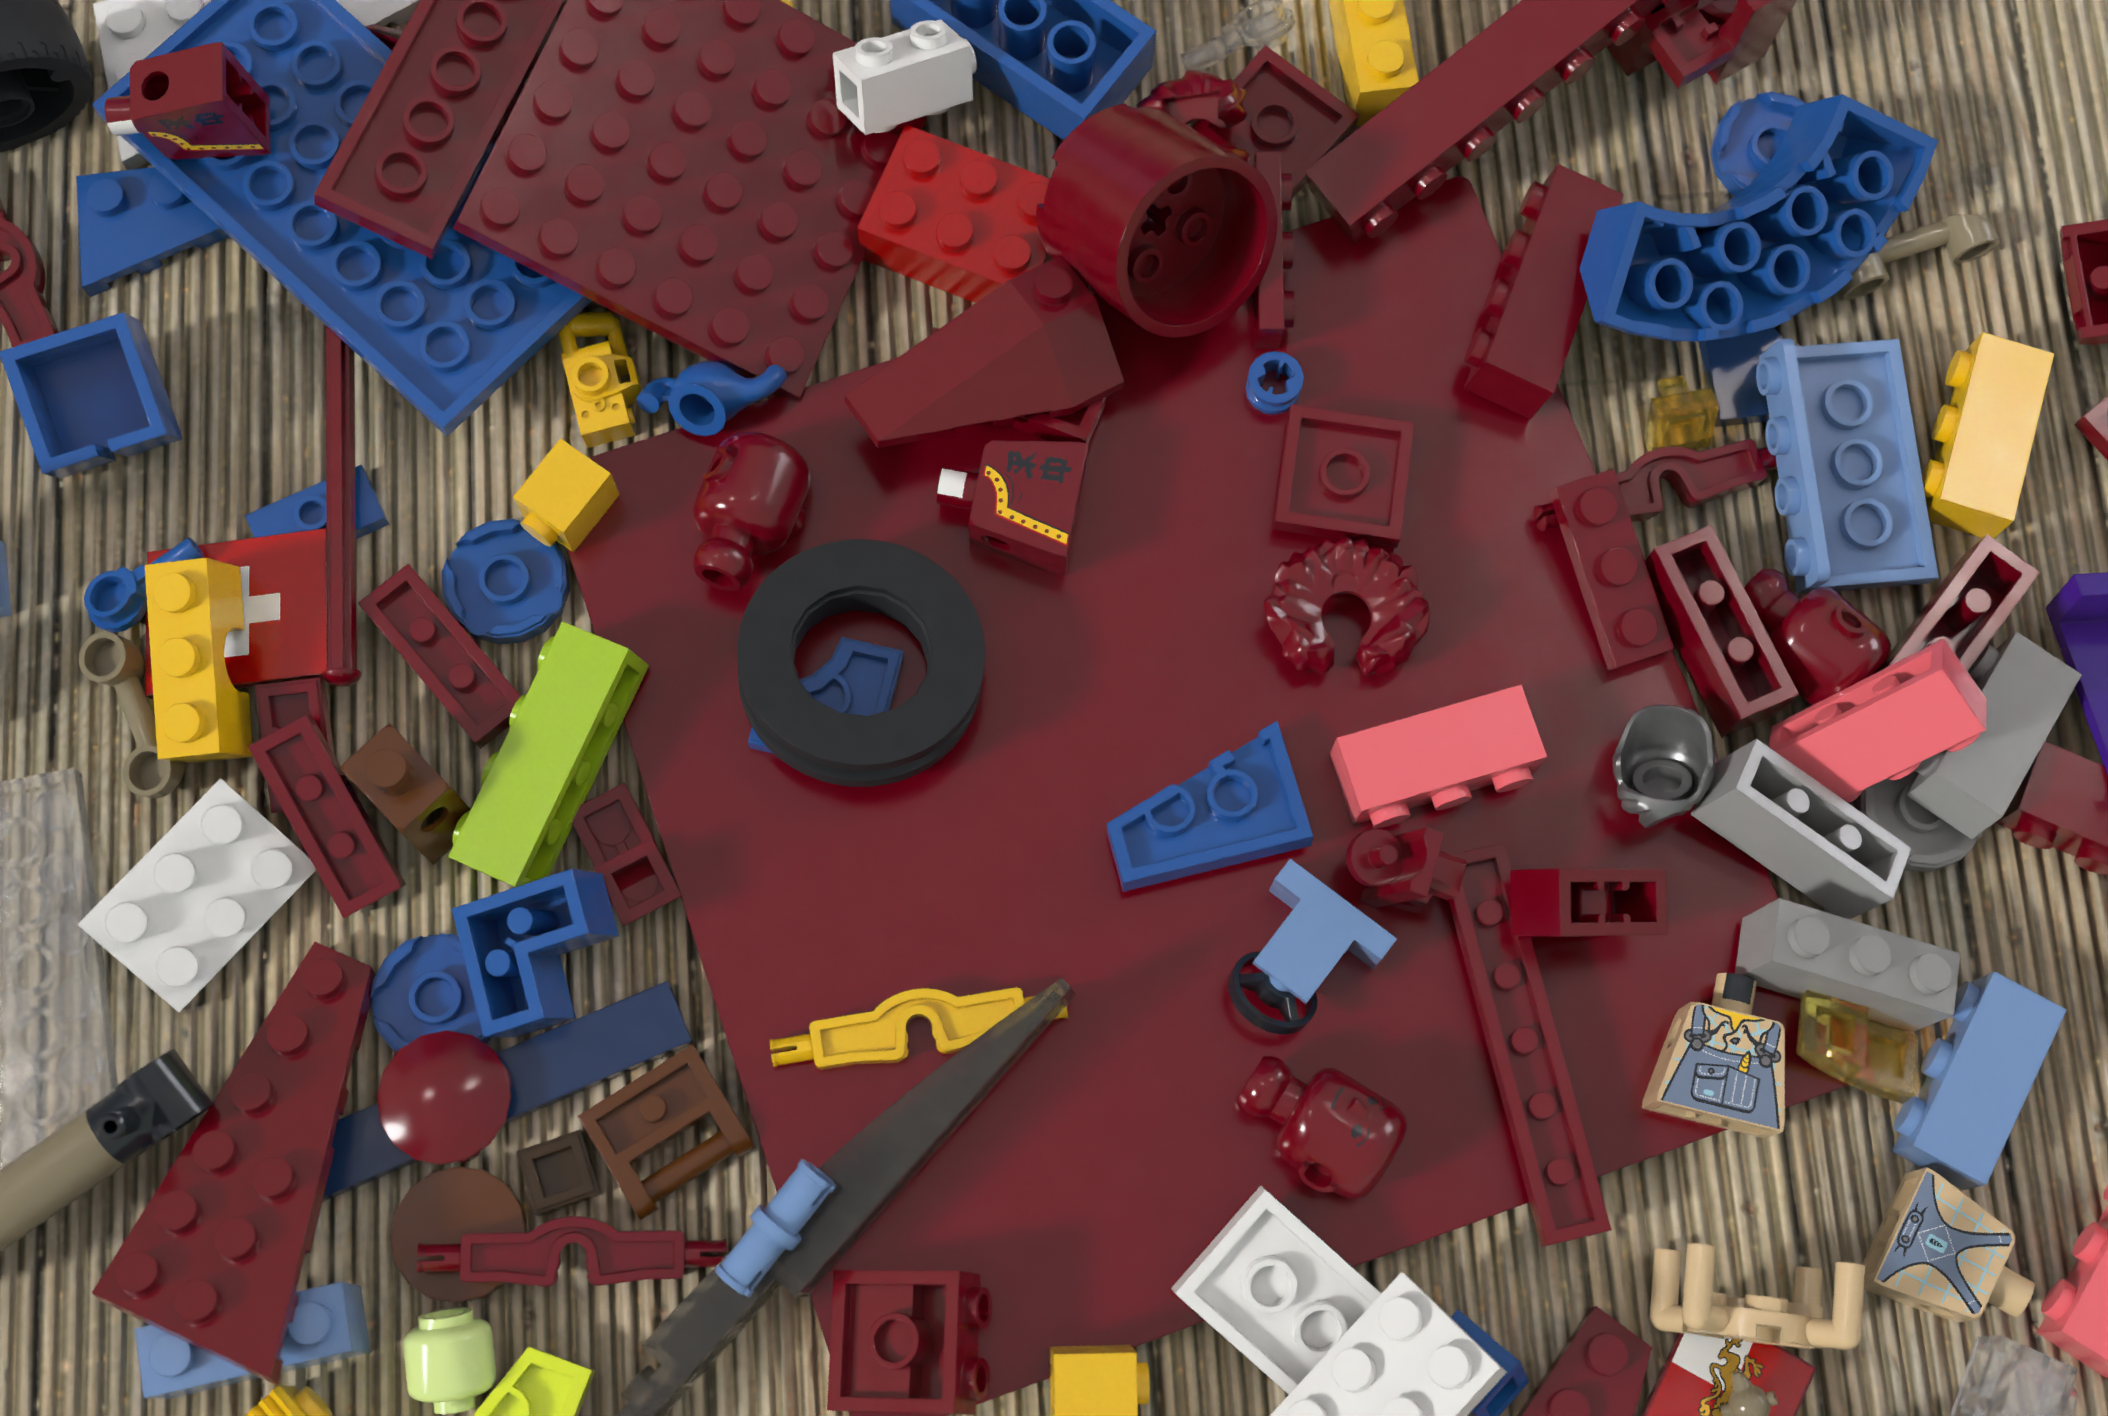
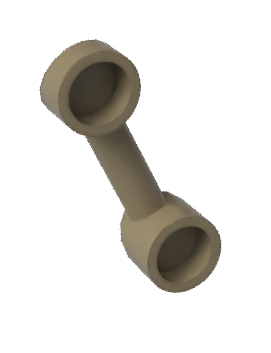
[1840,214,2000,300]
[78,632,185,799]

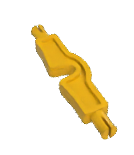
[769,987,1068,1070]

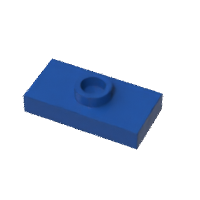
[245,465,390,539]

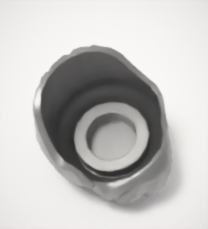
[1613,704,1715,828]

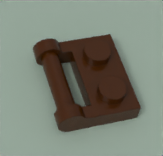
[578,1044,756,1220]

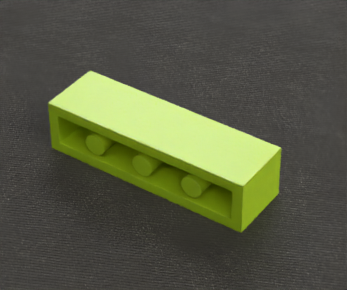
[448,621,649,887]

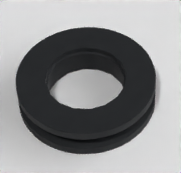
[737,539,985,787]

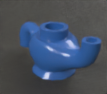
[636,361,787,436]

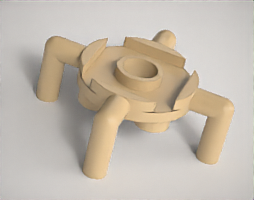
[1650,1243,1865,1350]

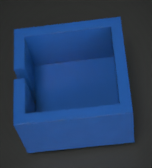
[0,312,183,478]

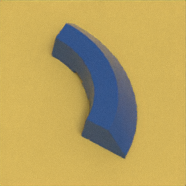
[1579,94,1938,342]

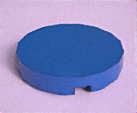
[1710,92,1806,196]
[441,519,570,645]
[371,933,491,1052]

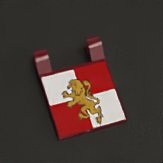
[1640,1333,1817,1416]

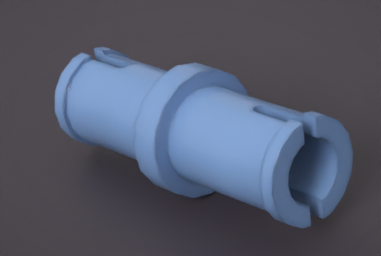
[715,1159,837,1297]

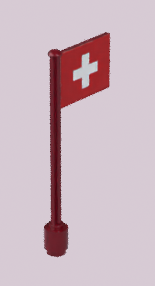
[145,326,362,700]

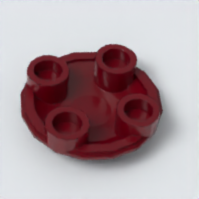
[377,1030,512,1165]

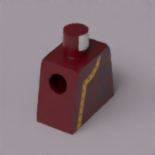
[104,42,271,159]
[936,440,1088,576]

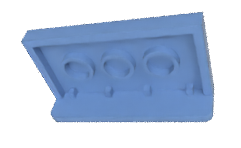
[1756,339,1939,594]

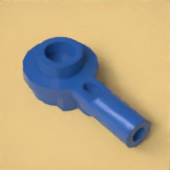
[84,537,204,633]

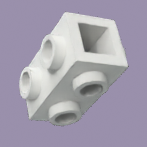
[833,19,977,135]

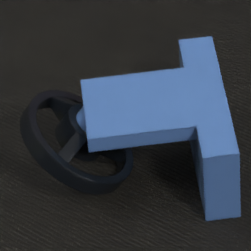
[1228,859,1397,1035]

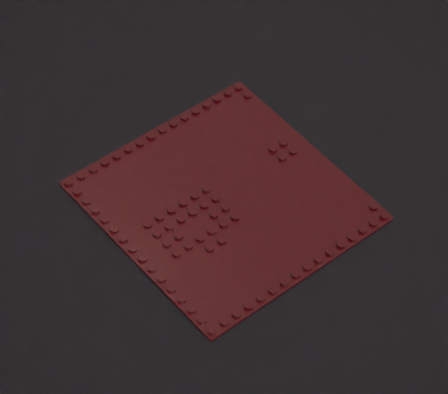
[567,176,1853,1416]

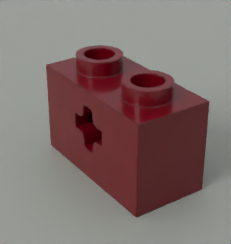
[1510,868,1668,937]

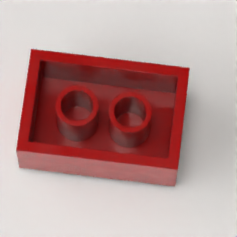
[857,124,1051,303]

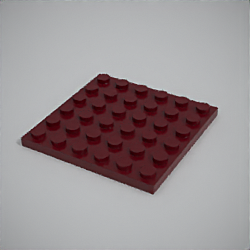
[453,0,928,399]

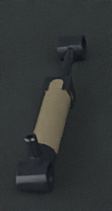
[0,1049,214,1252]

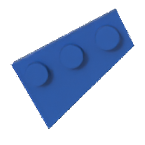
[76,167,230,297]

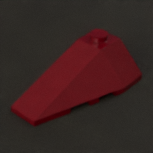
[844,255,1124,448]

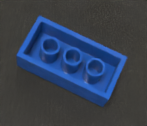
[890,0,1156,140]

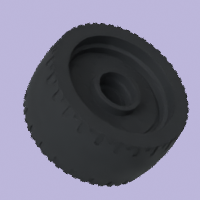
[0,0,93,153]

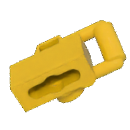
[558,312,642,448]

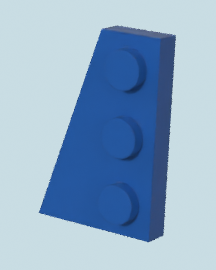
[1107,721,1313,892]

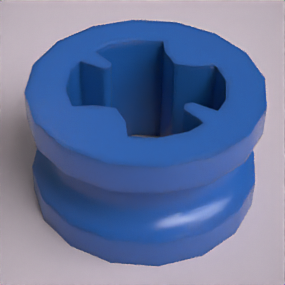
[1245,351,1304,415]

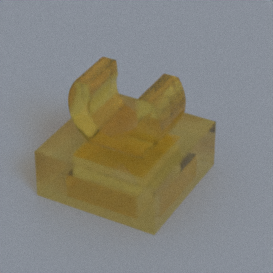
[1643,376,1719,452]

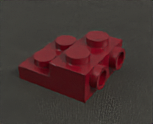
[827,1270,992,1415]

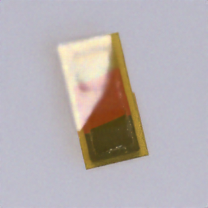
[1796,990,1919,1104]

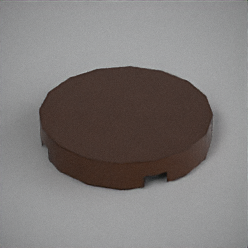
[390,1166,527,1303]

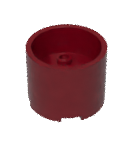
[1036,104,1278,338]

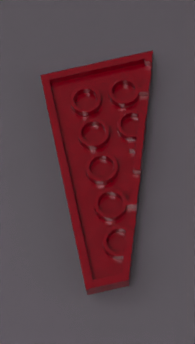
[92,942,376,1386]

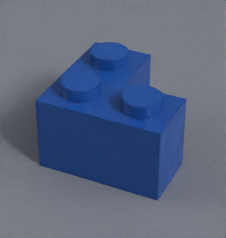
[452,869,619,1038]

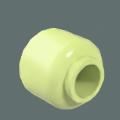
[403,1307,497,1414]

